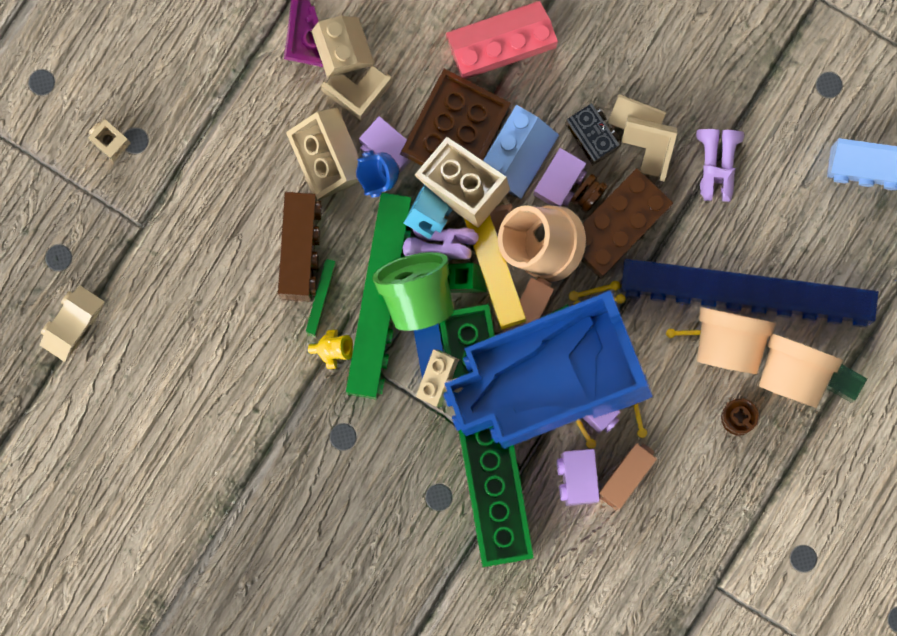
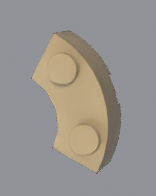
[40,285,105,362]

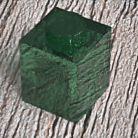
[826,364,867,403]

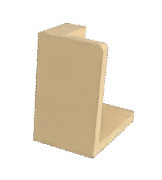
[321,66,392,122]
[622,116,677,182]

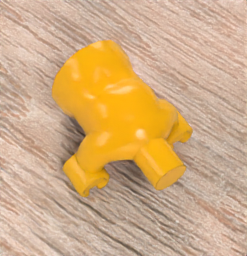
[308,329,353,369]

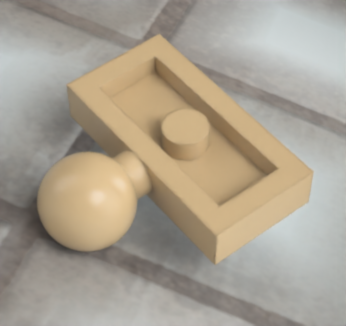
[416,349,463,407]

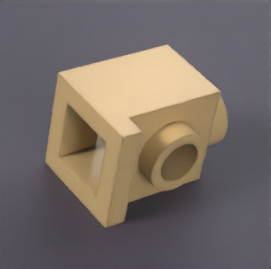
[88,119,131,162]

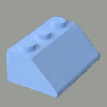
[483,105,559,200]
[827,138,897,190]

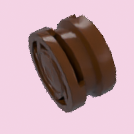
[570,174,608,214]
[721,398,759,436]

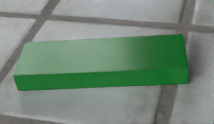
[306,259,336,337]

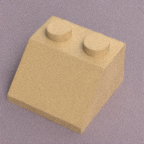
[311,16,375,78]

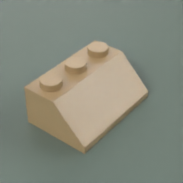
[286,108,359,200]

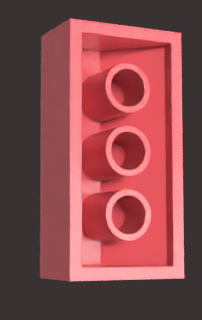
[445,1,558,79]

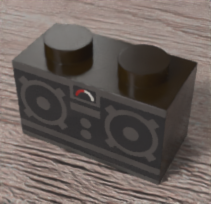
[565,103,620,166]

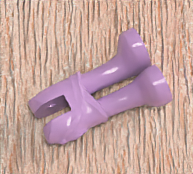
[696,129,744,202]
[403,227,479,260]

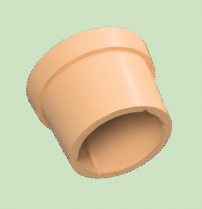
[498,206,586,282]
[697,307,776,374]
[759,334,843,408]

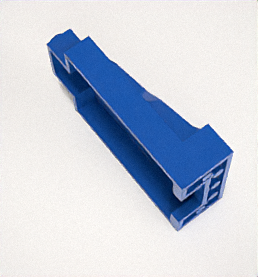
[443,290,653,449]

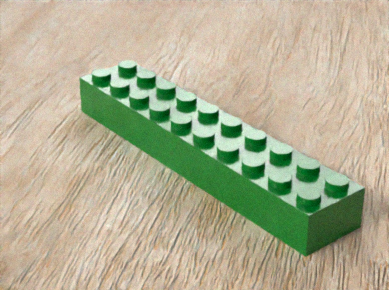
[440,304,534,568]

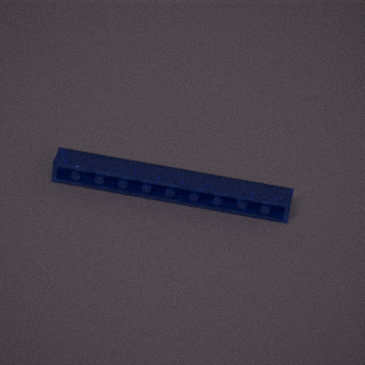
[620,259,879,327]

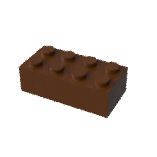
[581,168,673,279]
[278,192,322,302]

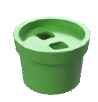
[373,252,454,331]

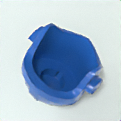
[356,150,400,198]

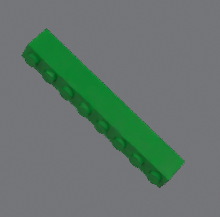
[346,193,412,400]

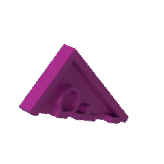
[284,0,324,67]

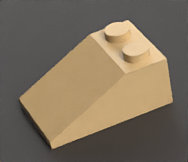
[415,137,510,228]

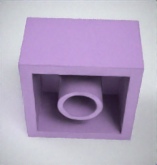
[557,449,599,506]

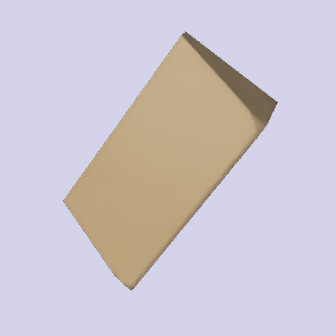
[608,94,666,130]

